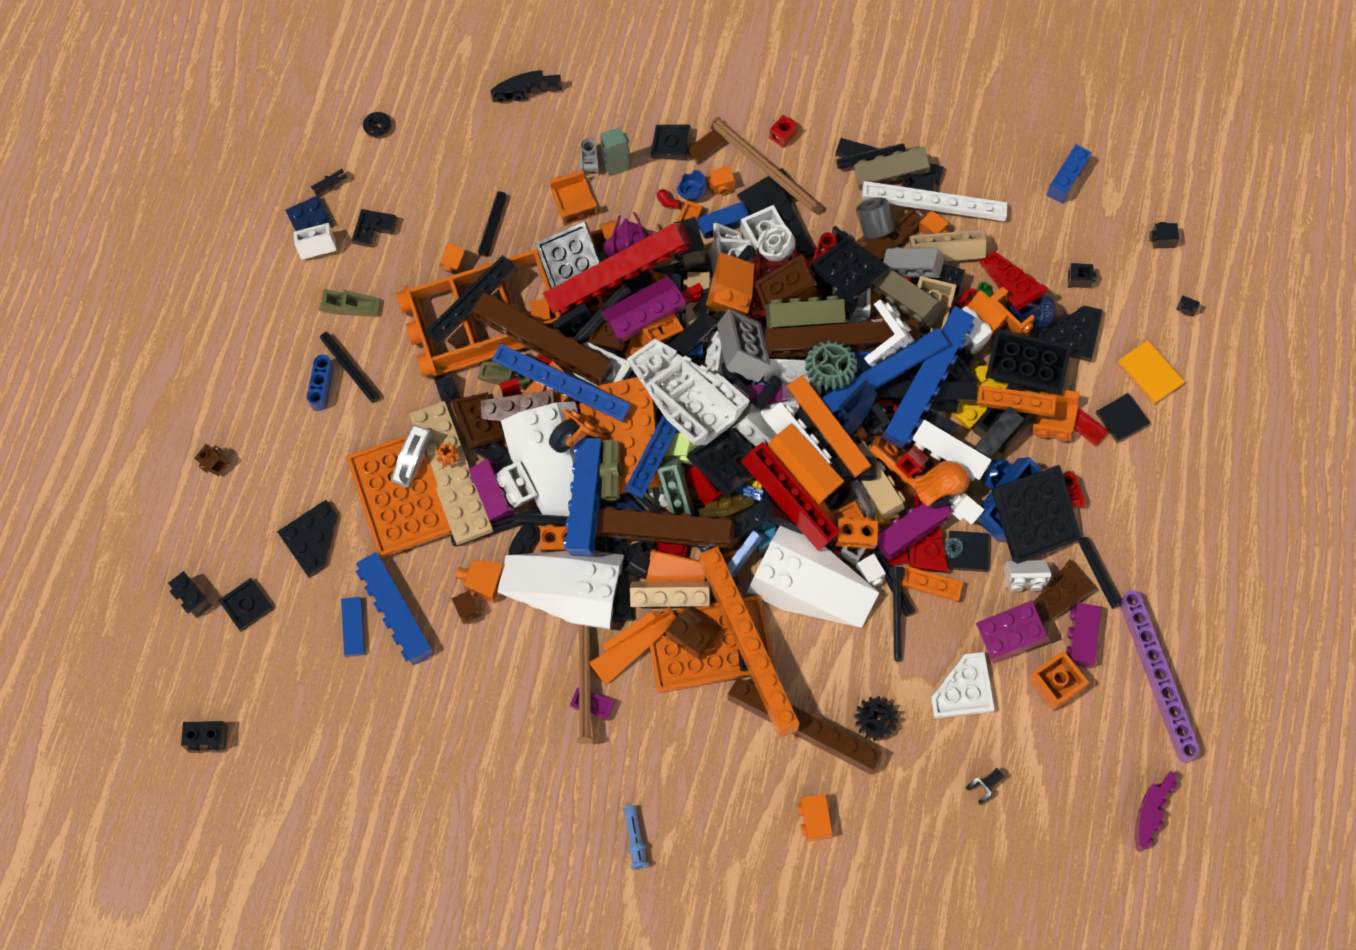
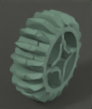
[805,339,857,390]

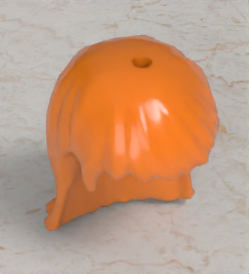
[914,461,970,506]

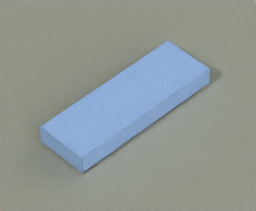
[727,531,764,578]

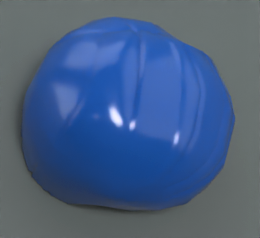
[677,170,708,201]
[983,459,1011,490]

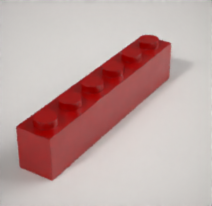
[741,442,841,551]

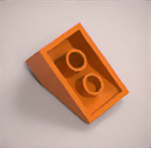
[706,252,754,315]

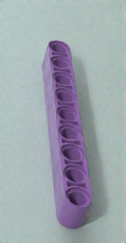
[1120,590,1200,763]

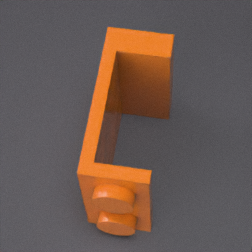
[990,287,1035,336]
[1033,389,1080,442]

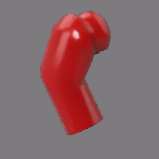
[657,189,680,209]

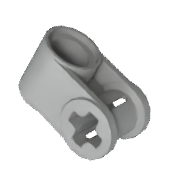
[580,138,599,174]

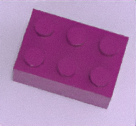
[976,600,1050,663]

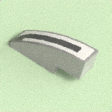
[391,424,433,488]

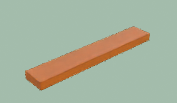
[786,375,871,478]

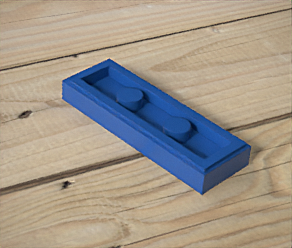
[341,597,365,657]

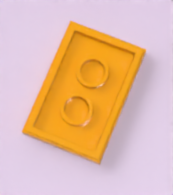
[1118,340,1184,404]

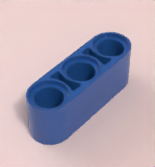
[697,202,750,239]
[307,354,334,411]

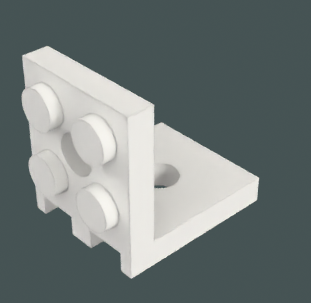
[864,300,915,367]

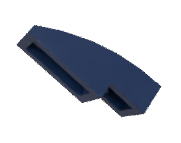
[835,380,877,437]

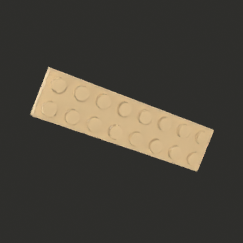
[409,401,493,545]

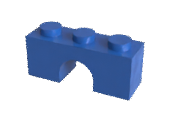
[1047,144,1092,204]

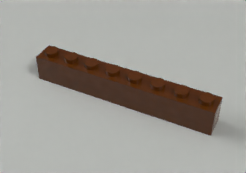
[472,293,612,386]
[764,318,920,358]
[596,507,736,549]
[728,677,882,775]

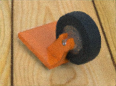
[549,409,608,453]

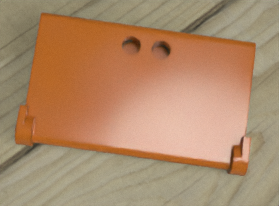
[646,549,705,581]

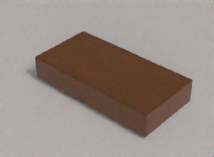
[687,130,725,164]

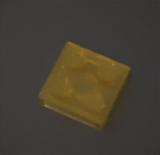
[698,494,754,516]

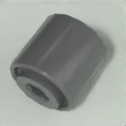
[856,197,895,239]

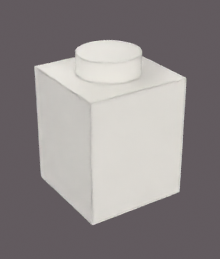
[856,554,886,587]

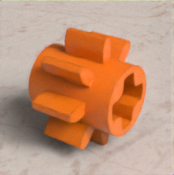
[435,442,460,467]

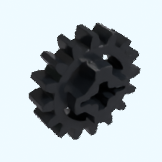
[854,696,899,741]

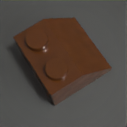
[666,606,722,660]

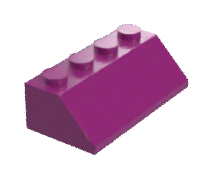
[601,276,686,344]

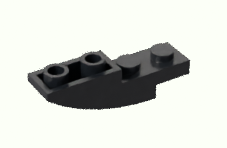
[491,70,562,103]

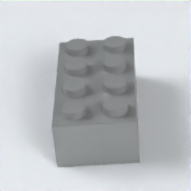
[717,308,771,382]

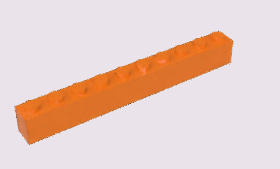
[699,547,799,738]

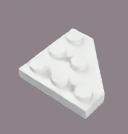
[931,652,995,719]

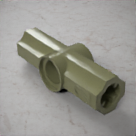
[599,440,623,501]

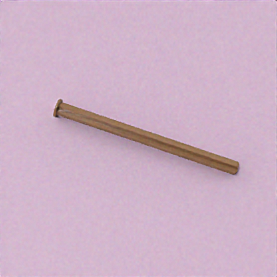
[710,117,818,211]
[577,625,593,744]

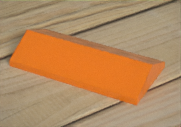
[766,423,845,505]

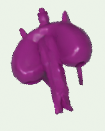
[604,212,656,257]

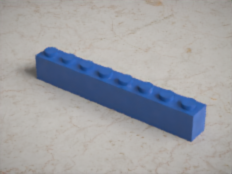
[881,306,975,449]

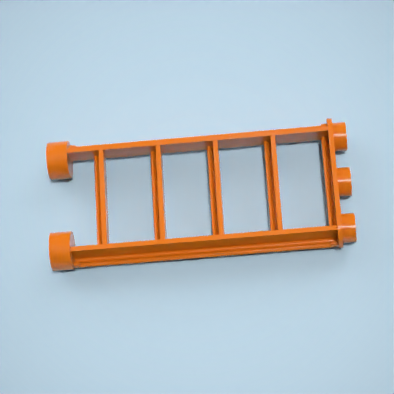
[396,220,616,378]

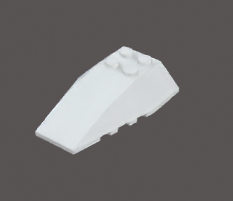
[627,339,750,445]
[501,401,581,525]
[747,526,879,628]
[497,551,624,630]

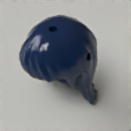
[1007,295,1057,329]

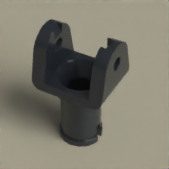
[965,767,1005,805]

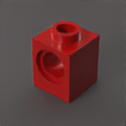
[769,115,797,148]

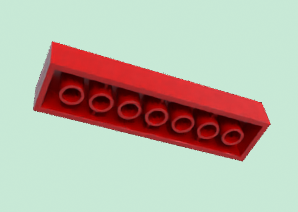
[543,223,692,315]

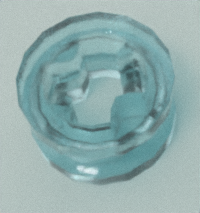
[944,538,963,558]

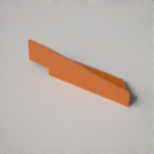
[589,607,676,684]

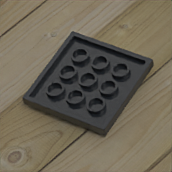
[991,465,1082,564]

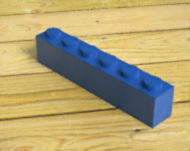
[564,438,603,556]
[356,552,434,665]

